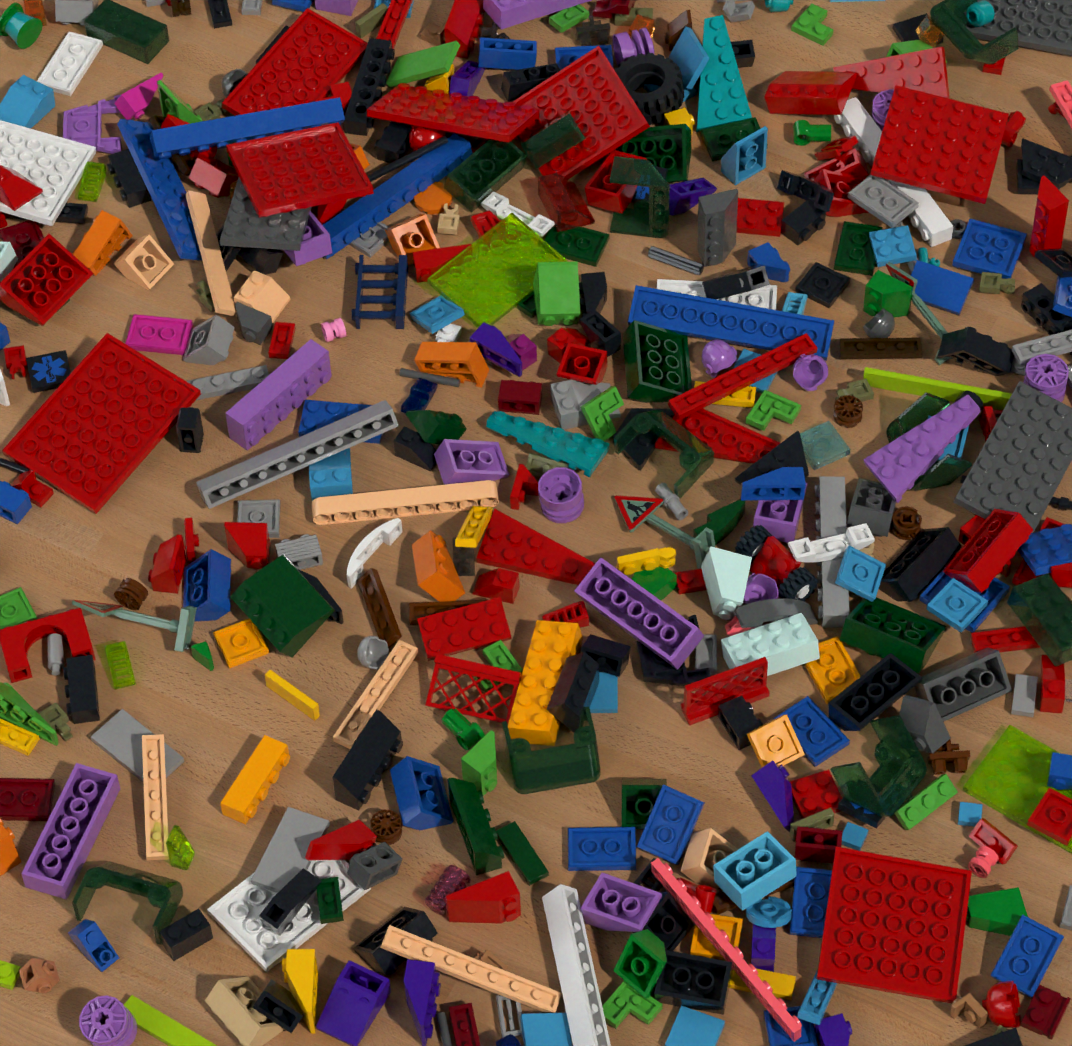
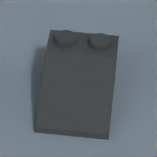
[846,478,896,537]

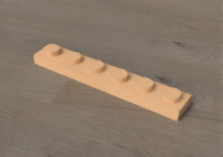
[333,640,418,749]
[142,734,169,861]

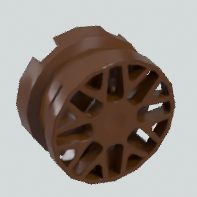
[833,395,863,428]
[891,506,922,540]
[114,578,148,610]
[370,810,402,845]

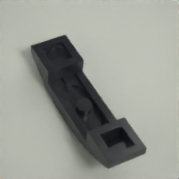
[777,170,834,212]

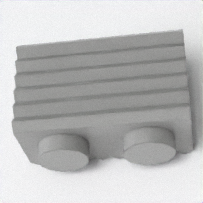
[275,534,323,570]

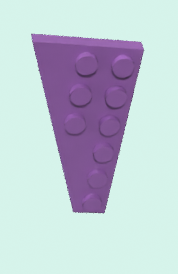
[863,395,981,503]

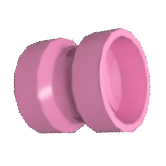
[321,318,347,342]

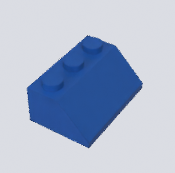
[183,549,231,621]
[390,756,453,831]

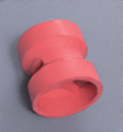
[968,846,999,878]

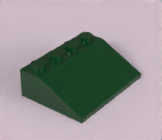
[615,124,692,183]
[623,320,692,403]
[230,554,335,658]
[840,597,947,673]

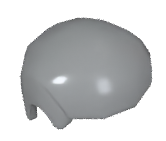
[357,636,389,669]

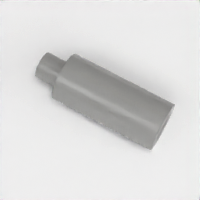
[47,634,64,676]

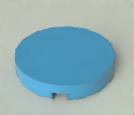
[746,896,792,928]

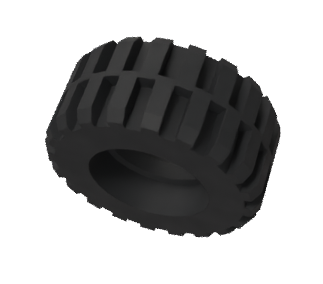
[614,53,684,125]

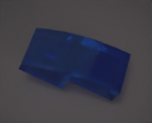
[401,378,438,413]

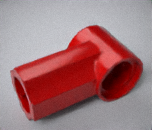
[1001,111,1026,147]
[677,878,716,914]

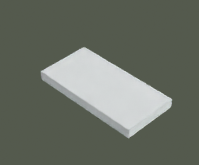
[37,31,103,96]

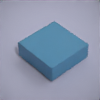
[958,802,983,827]
[842,822,869,851]

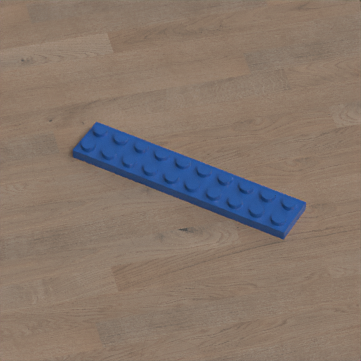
[117,119,202,261]
[628,285,834,361]

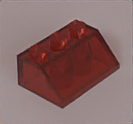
[538,173,595,232]

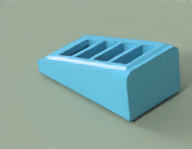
[782,292,808,315]

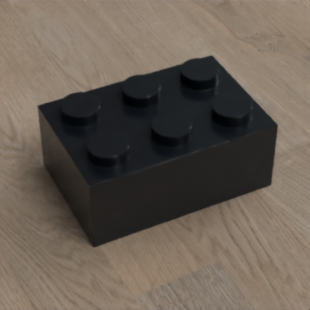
[654,950,733,1015]

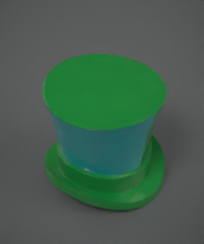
[0,2,43,49]

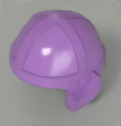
[701,340,737,378]
[793,354,829,391]
[743,573,779,605]

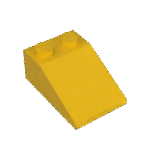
[282,949,318,1033]

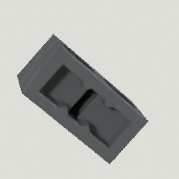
[347,842,402,890]

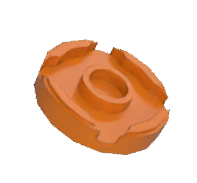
[414,182,453,215]

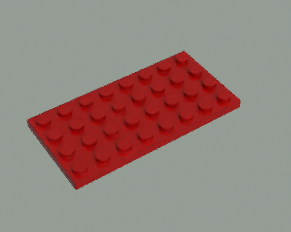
[222,8,368,116]
[367,83,539,143]

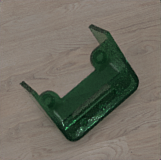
[930,0,1019,64]
[610,156,670,238]
[886,392,973,491]
[614,410,715,498]
[502,707,601,794]
[830,715,927,817]
[72,862,183,945]

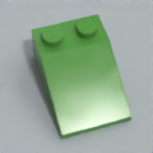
[157,80,202,124]

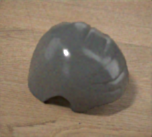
[221,69,247,98]
[863,308,895,338]

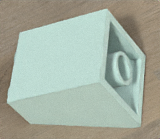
[701,546,752,620]

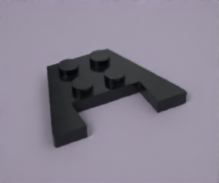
[636,615,711,686]

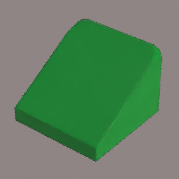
[191,641,214,671]

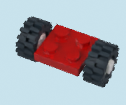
[735,525,818,602]

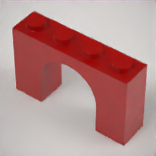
[0,608,96,683]

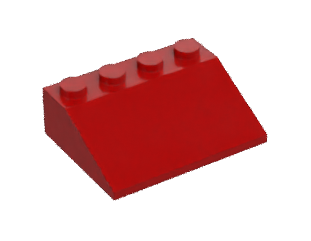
[764,71,857,115]
[0,234,94,326]

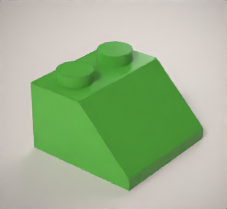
[461,730,497,796]

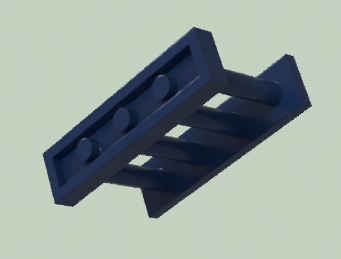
[352,255,408,329]

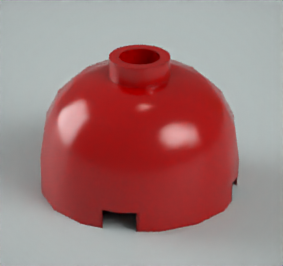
[409,125,448,151]
[982,980,1021,1028]

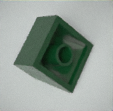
[406,410,467,445]
[622,778,667,829]

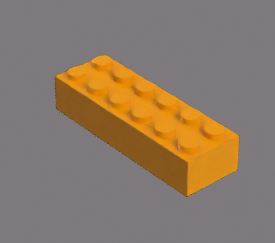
[507,620,583,746]

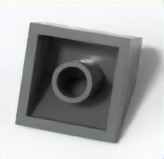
[896,695,951,754]

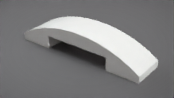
[481,191,555,237]
[346,518,402,589]
[788,523,875,562]

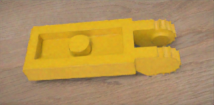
[616,547,676,575]

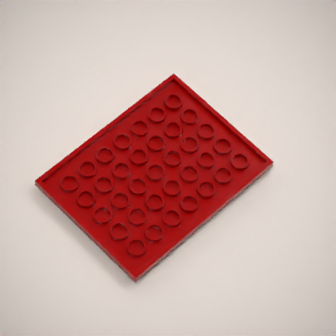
[2,333,201,514]

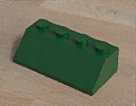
[448,778,505,876]

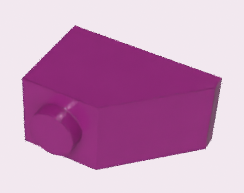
[506,334,537,371]

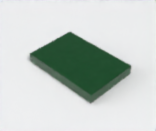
[700,117,768,161]
[540,220,610,267]
[834,221,883,276]

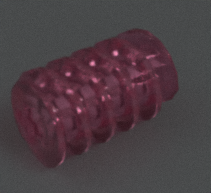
[425,865,472,915]

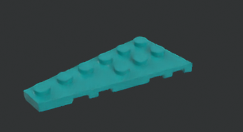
[696,15,752,132]
[486,411,610,477]

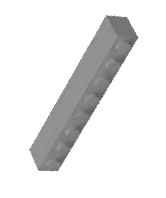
[815,476,849,628]

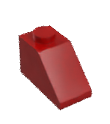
[547,327,590,363]
[473,568,520,604]

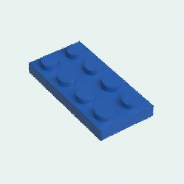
[298,400,382,444]

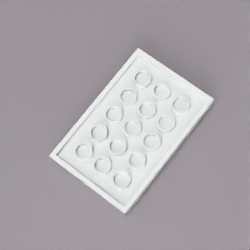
[207,860,371,973]

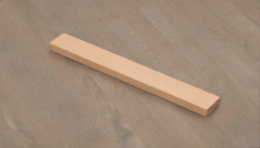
[186,190,236,316]
[380,925,562,1013]

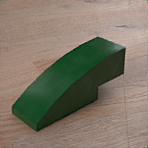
[693,499,745,546]

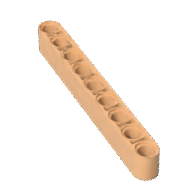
[312,480,499,525]

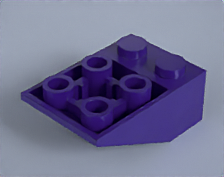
[404,959,441,1046]
[316,960,391,1046]

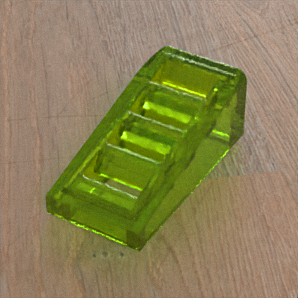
[78,162,107,202]
[105,641,136,690]
[166,825,195,870]

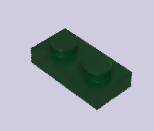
[317,877,344,924]

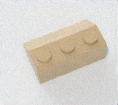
[205,976,285,1046]

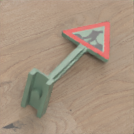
[886,262,952,365]
[614,495,716,569]
[72,600,197,652]

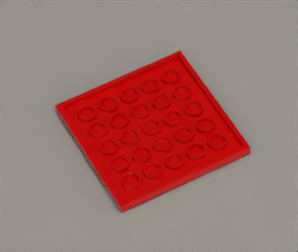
[513,46,650,190]
[870,85,1009,204]
[226,122,374,217]
[816,847,972,1004]

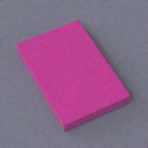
[125,314,193,355]

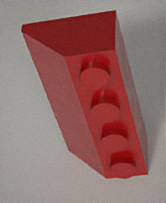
[444,0,486,59]
[1029,175,1069,263]
[943,509,1033,593]

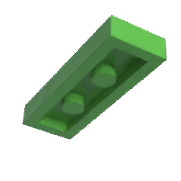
[894,774,958,830]

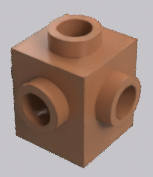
[19,958,60,993]

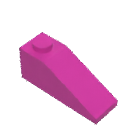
[114,72,164,120]

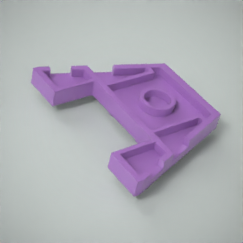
[63,95,122,154]

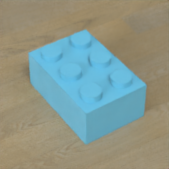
[713,831,797,911]

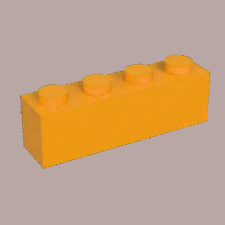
[220,735,290,825]

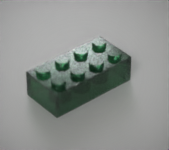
[84,0,169,64]
[443,139,527,213]
[1007,573,1072,667]

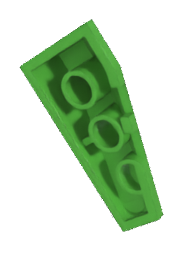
[0,682,59,746]

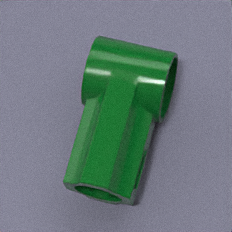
[793,120,831,146]
[442,708,485,751]

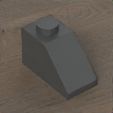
[235,302,273,345]

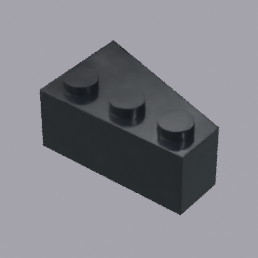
[938,327,1014,376]

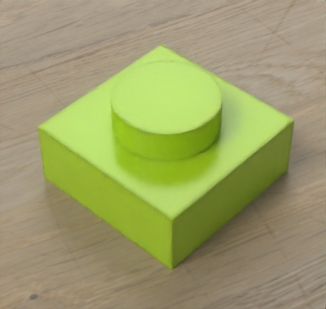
[0,960,21,990]

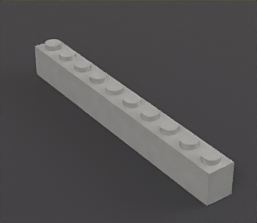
[196,400,399,509]

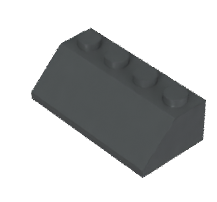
[697,189,738,267]
[914,647,1012,722]

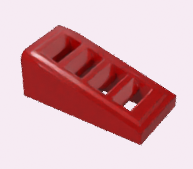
[542,601,589,628]

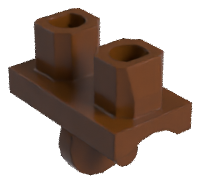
[927,739,970,775]

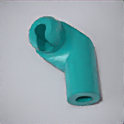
[918,247,940,267]

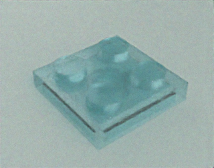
[800,421,850,470]

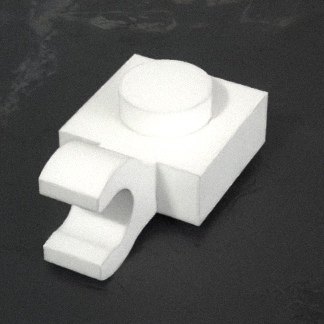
[436,324,462,342]

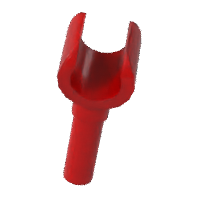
[1048,102,1066,119]

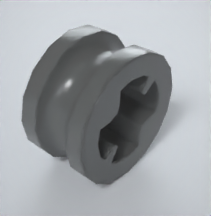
[951,219,966,239]

